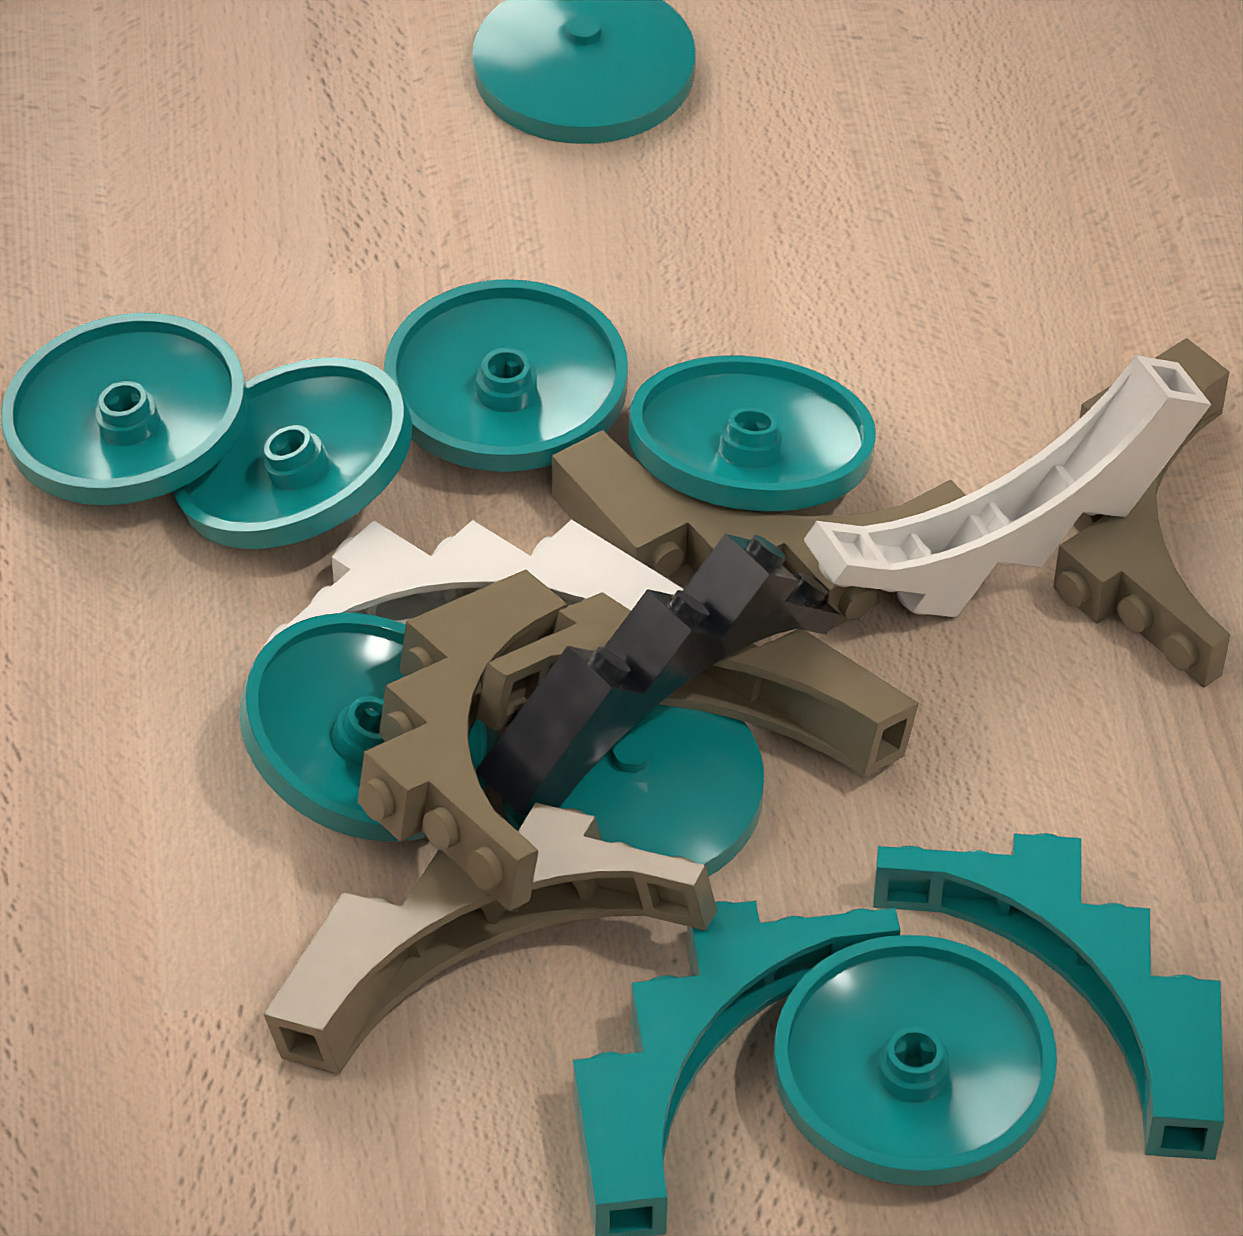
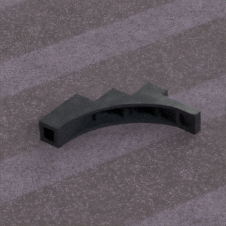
[475,533,841,815]

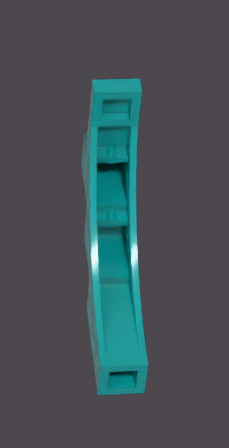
[873,833,1224,1160]
[573,900,900,1236]

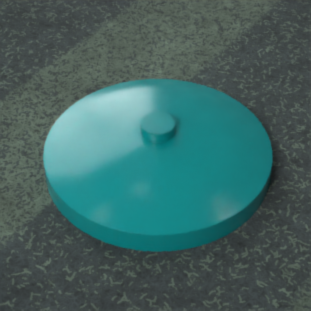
[473,0,696,144]
[384,279,628,472]
[1,313,248,505]
[628,355,876,511]
[173,357,412,549]
[239,613,499,842]
[502,705,764,877]
[774,935,1057,1186]

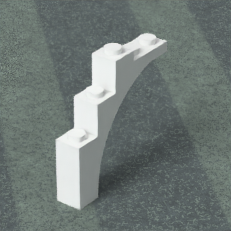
[804,355,1211,617]
[263,520,683,647]

